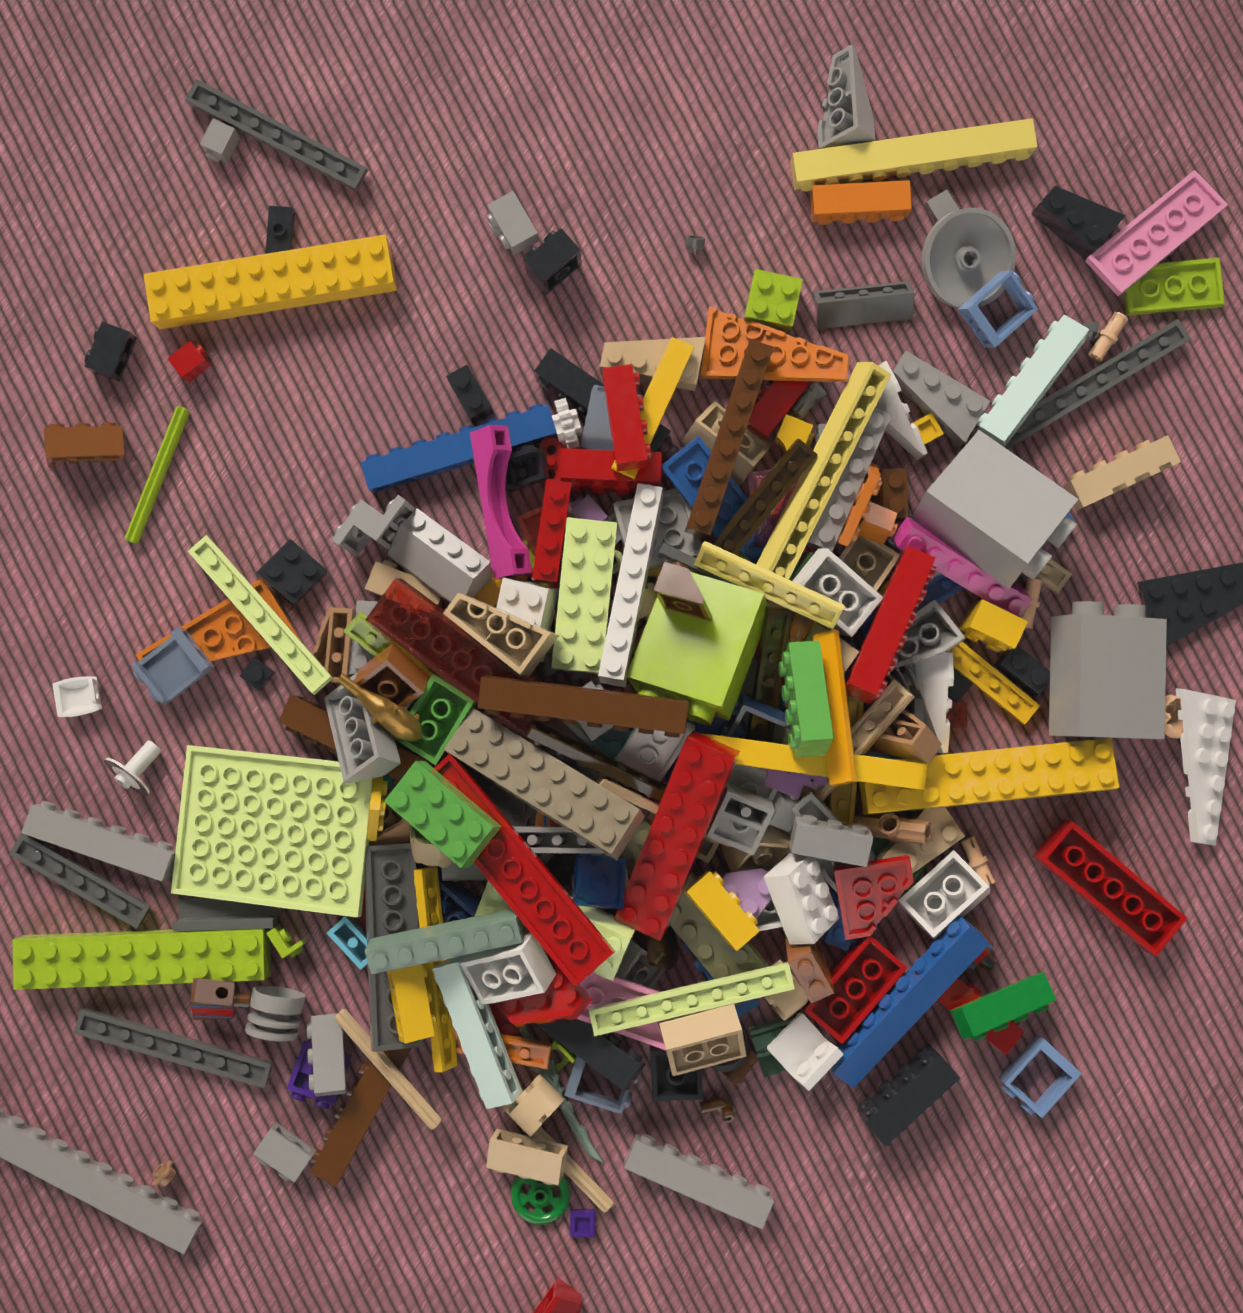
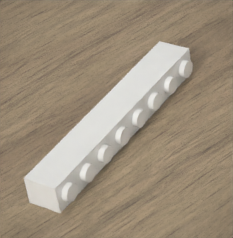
[598,483,663,687]

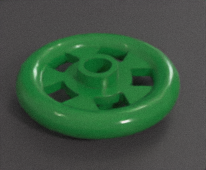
[511,1175,570,1225]

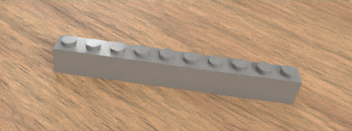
[0,1108,205,1254]

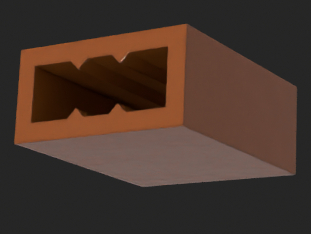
[785,934,834,1003]

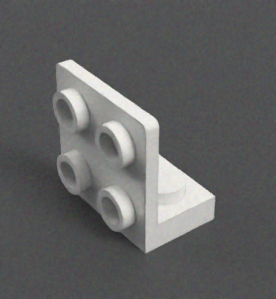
[767,1013,844,1091]

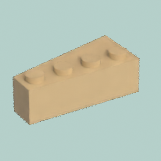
[600,337,706,391]
[876,807,965,874]

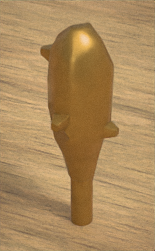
[337,673,423,741]

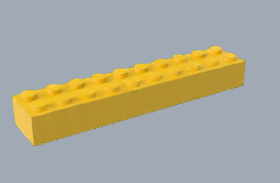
[144,234,398,329]
[859,738,1119,815]

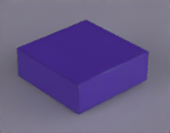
[570,1209,595,1237]

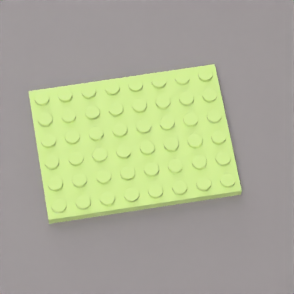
[171,745,373,917]

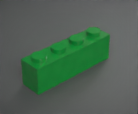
[950,972,1057,1041]

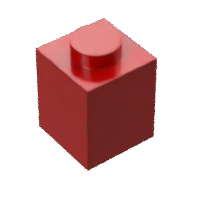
[167,341,212,383]

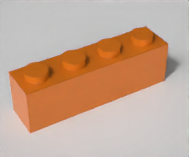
[810,180,912,225]

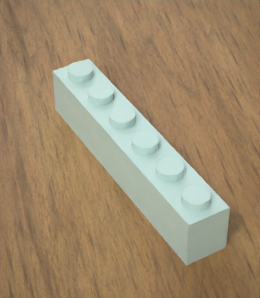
[977,315,1089,447]
[432,955,523,1109]

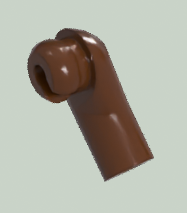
[699,1097,735,1123]

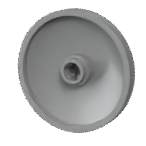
[921,208,1016,308]

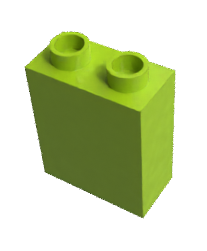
[626,572,769,725]

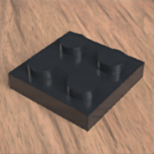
[256,539,327,607]

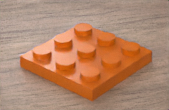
[838,463,882,547]

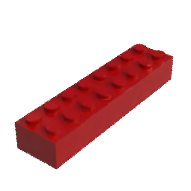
[614,731,740,941]

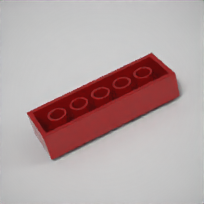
[845,545,937,705]
[1032,819,1188,957]

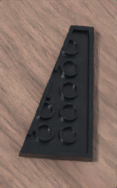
[1137,562,1243,647]

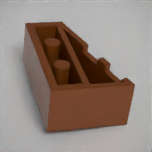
[44,422,124,467]

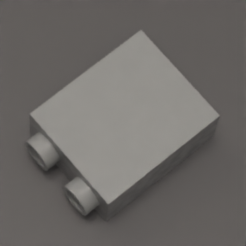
[911,430,1078,588]
[1049,601,1167,739]

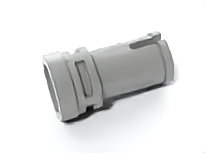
[791,381,827,419]

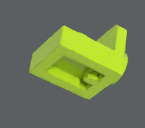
[266,925,308,958]

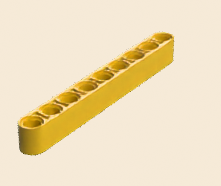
[702,734,928,790]

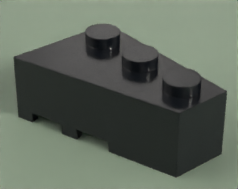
[1031,186,1126,260]

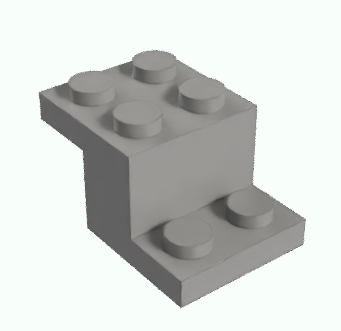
[332,495,416,557]
[707,765,777,856]

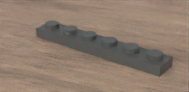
[9,833,152,929]

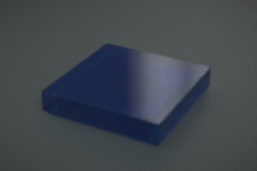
[572,853,627,910]

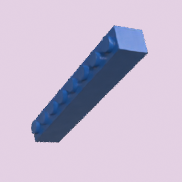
[360,404,558,494]
[830,916,990,1088]

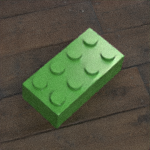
[779,641,834,758]
[384,761,502,868]

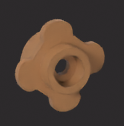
[151,1160,176,1187]

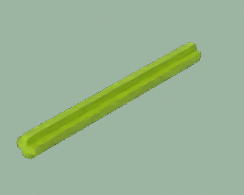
[125,406,190,544]

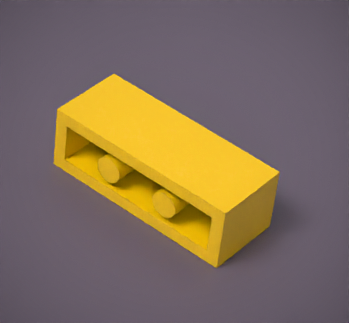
[684,871,760,951]
[387,963,437,1044]

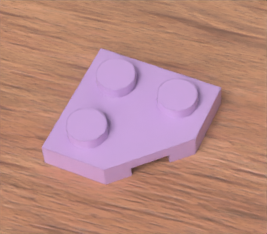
[722,867,771,919]

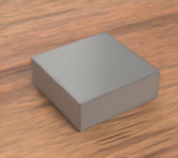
[925,190,959,222]

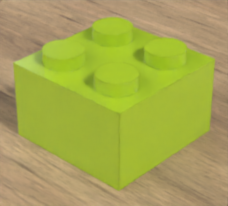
[744,269,803,334]

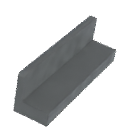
[813,281,915,329]
[173,898,279,931]

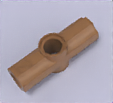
[853,812,933,844]

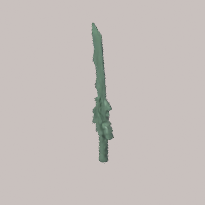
[517,1024,604,1163]

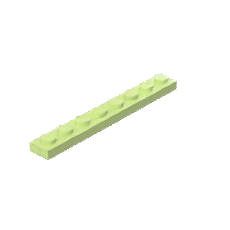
[188,535,333,695]
[589,962,795,1036]

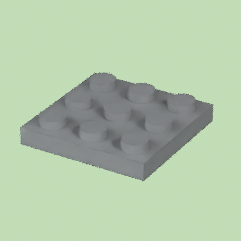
[613,489,701,570]

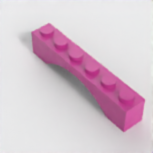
[470,425,532,579]
[893,517,1032,617]

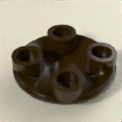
[644,925,679,970]

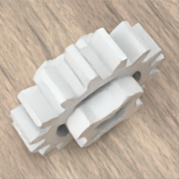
[552,398,583,449]

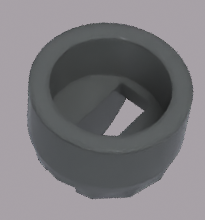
[685,235,705,254]
[1081,322,1100,341]

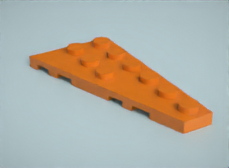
[701,306,850,382]
[135,579,302,662]

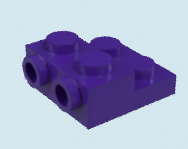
[286,1040,352,1109]

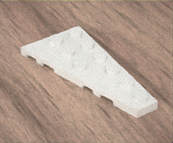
[1176,688,1236,846]

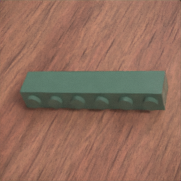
[365,909,525,974]

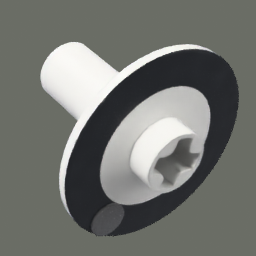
[104,741,161,796]

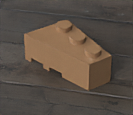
[299,607,356,684]
[872,709,942,764]

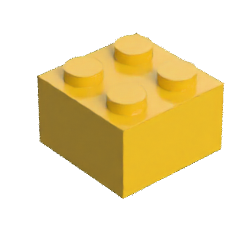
[959,600,1028,653]

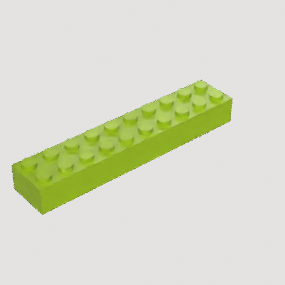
[12,928,271,990]

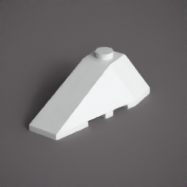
[875,361,927,460]
[908,653,954,753]

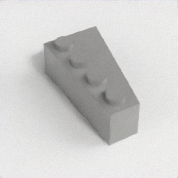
[892,351,990,448]

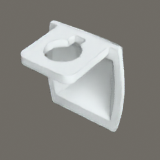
[53,676,102,717]

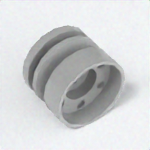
[245,986,306,1042]

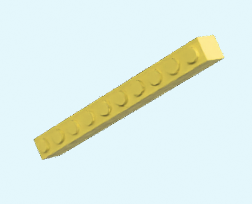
[790,118,1037,191]
[756,362,892,580]

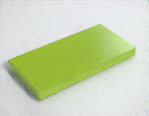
[1123,258,1225,316]

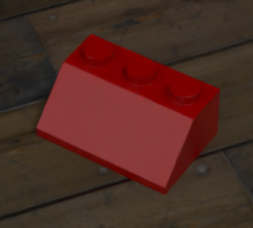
[533,1277,583,1313]

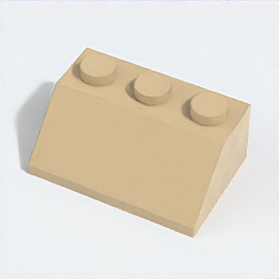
[682,401,772,486]
[659,1004,746,1076]

